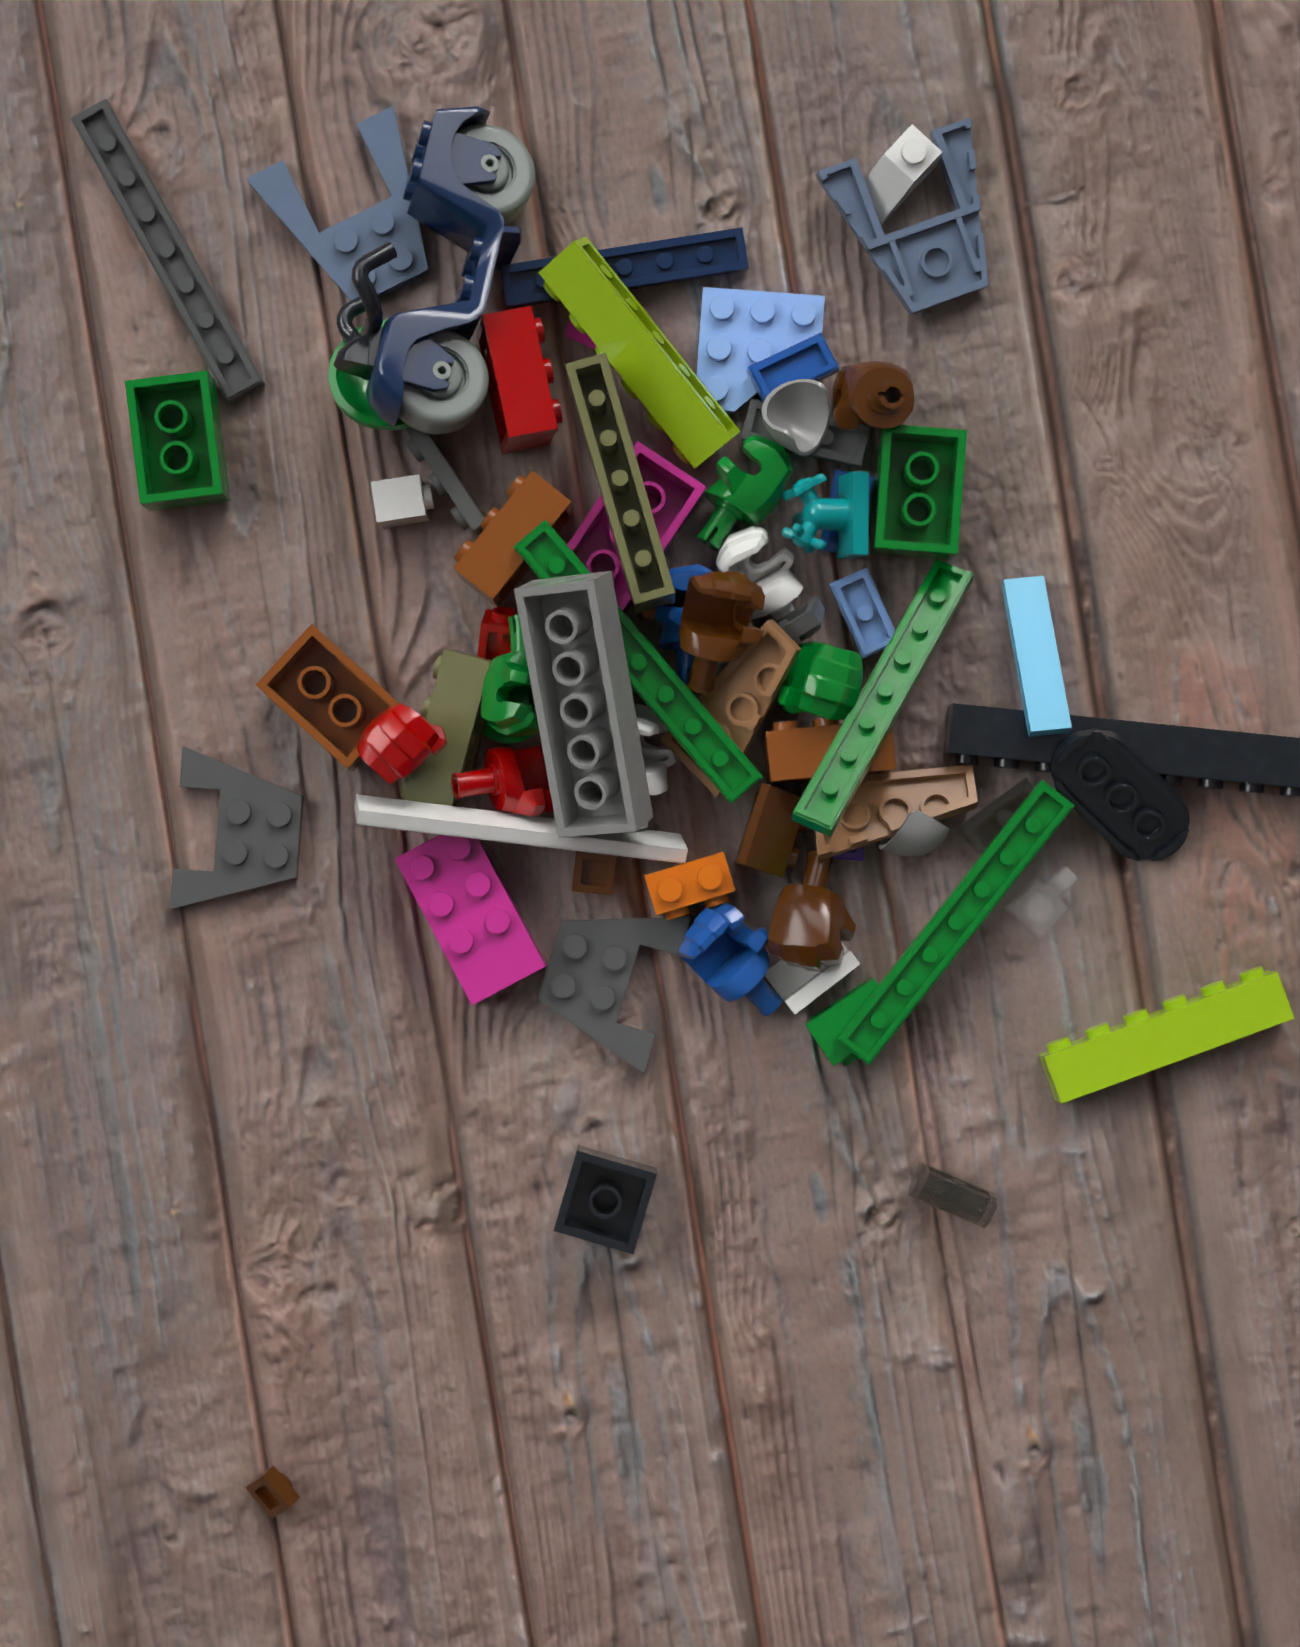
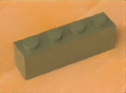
[401,649,492,807]

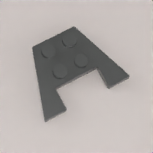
[170,746,304,909]
[538,916,691,1074]

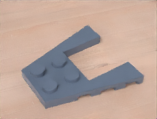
[247,106,430,301]
[816,117,989,316]

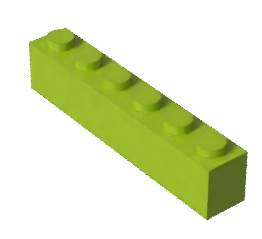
[538,236,740,469]
[1038,966,1295,1104]

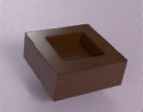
[572,851,617,896]
[245,1465,300,1519]

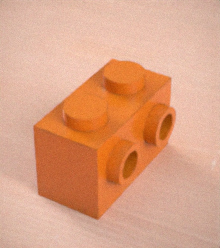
[644,851,736,920]

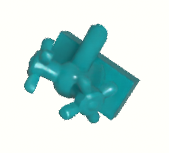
[782,471,869,559]

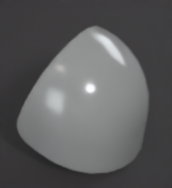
[762,379,831,456]
[879,810,950,857]

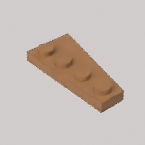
[660,620,802,798]
[809,765,978,861]

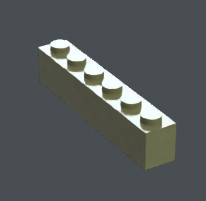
[565,353,676,614]

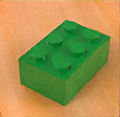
[125,370,231,511]
[870,425,967,560]

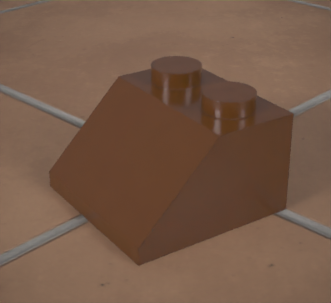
[734,783,807,878]

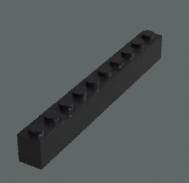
[943,703,1300,798]

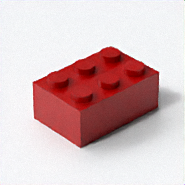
[476,306,562,454]

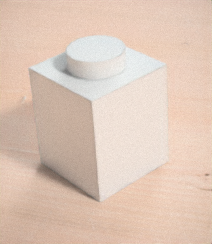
[370,474,435,528]

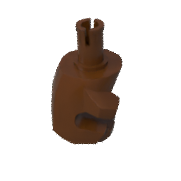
[832,361,915,429]
[679,571,765,694]
[768,851,856,972]

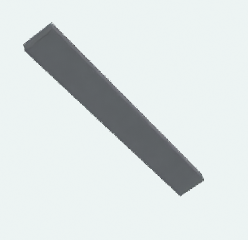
[71,99,265,404]

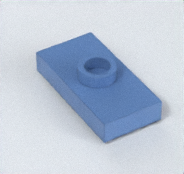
[829,567,895,660]

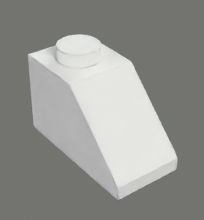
[865,124,942,225]

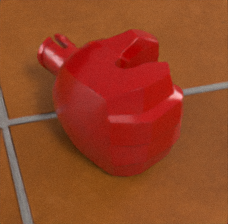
[356,703,447,784]
[451,745,554,817]

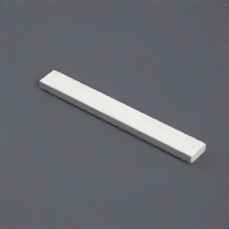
[354,794,688,864]

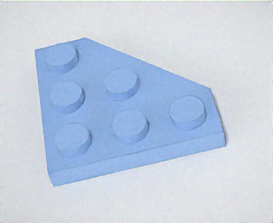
[696,287,825,414]

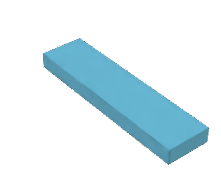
[1001,576,1072,737]

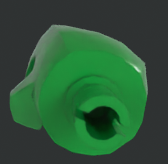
[697,435,793,551]
[481,615,539,737]
[778,640,863,721]

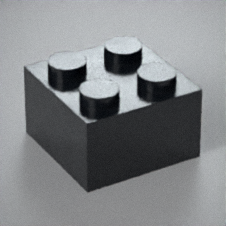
[553,1145,657,1254]

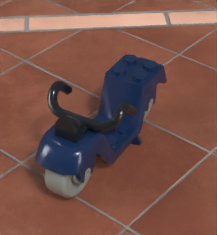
[333,106,535,434]

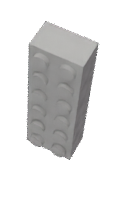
[514,571,653,837]

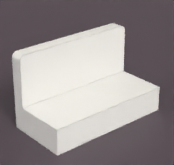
[765,942,860,1014]

